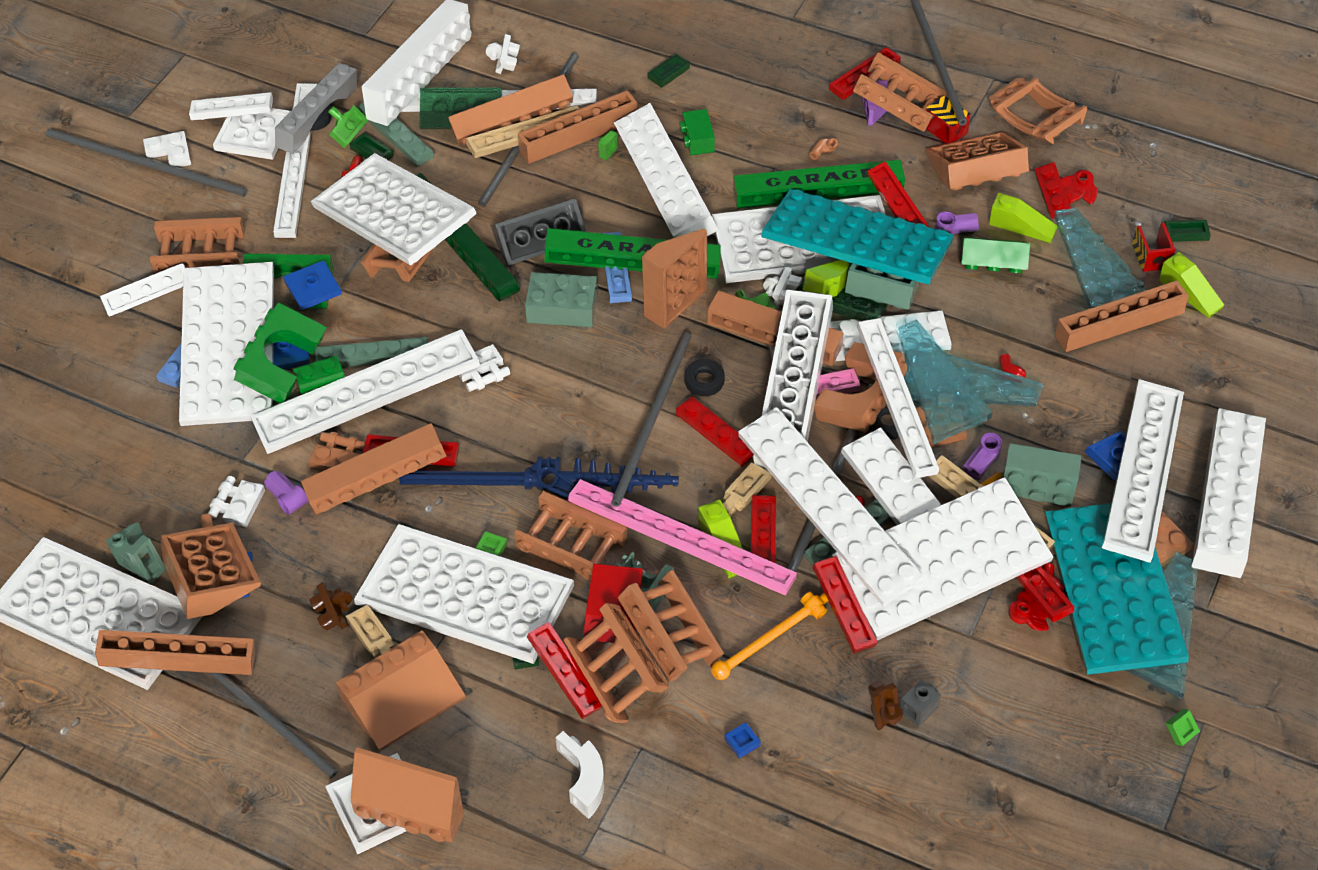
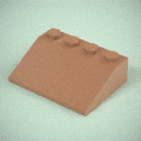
[925,131,1029,190]
[642,229,707,329]
[161,522,261,619]
[336,630,466,752]
[351,747,464,843]

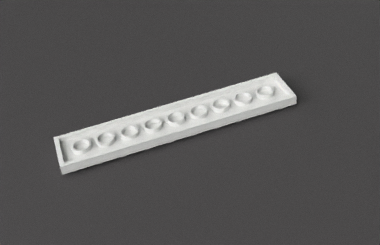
[250,329,480,454]
[1102,379,1184,562]
[738,407,924,607]

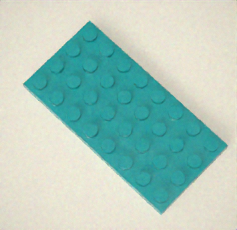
[761,189,954,285]
[1045,503,1189,675]

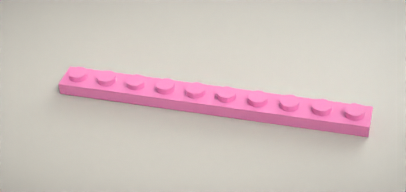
[568,479,797,596]

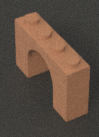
[814,342,907,433]

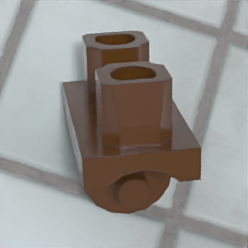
[309,582,353,631]
[868,681,903,731]

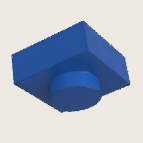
[724,722,761,759]

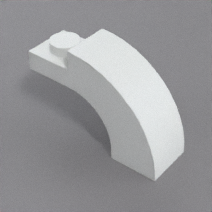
[556,731,604,819]

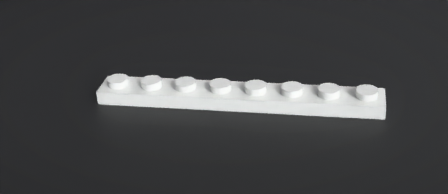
[857,318,939,478]

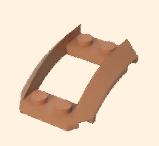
[988,77,1087,145]

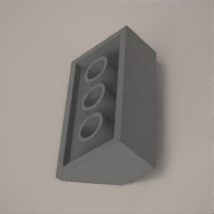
[490,198,586,266]

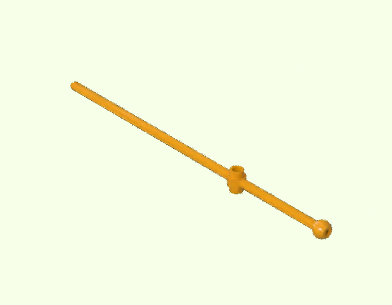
[711,472,1003,681]

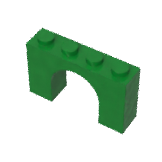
[242,253,334,309]
[233,302,327,404]

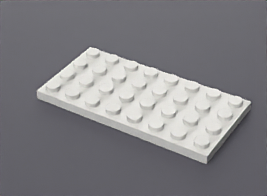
[311,153,476,266]
[712,195,886,283]
[179,262,274,426]
[832,477,1053,640]
[354,524,574,664]
[0,537,203,690]

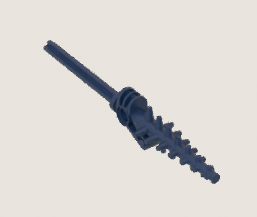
[399,456,679,500]

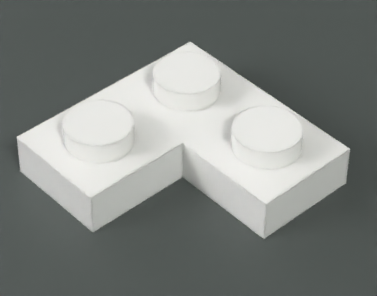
[143,131,191,168]

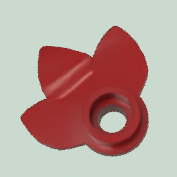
[1061,170,1098,205]
[1009,591,1049,631]

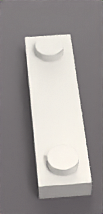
[189,92,273,120]
[100,263,185,317]

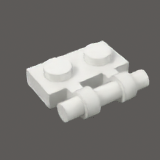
[459,344,510,392]
[208,476,265,528]

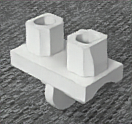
[486,34,520,74]
[763,267,802,311]

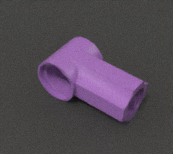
[934,211,979,234]
[963,433,1002,479]
[264,471,309,515]

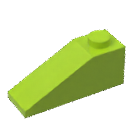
[989,193,1058,243]
[1159,252,1224,318]
[803,260,852,297]
[698,500,743,579]

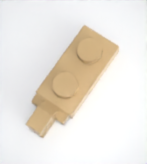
[723,462,771,517]
[346,604,394,658]

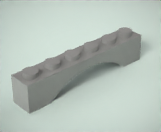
[275,63,357,154]

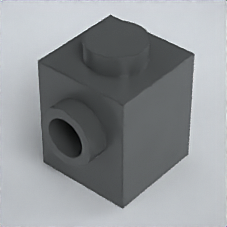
[900,679,941,727]

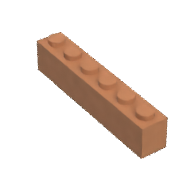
[448,74,573,145]
[518,90,638,164]
[1055,280,1189,352]
[707,291,844,366]
[301,423,446,515]
[95,630,255,675]

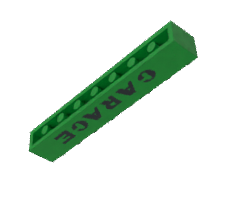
[733,160,905,208]
[544,228,721,279]

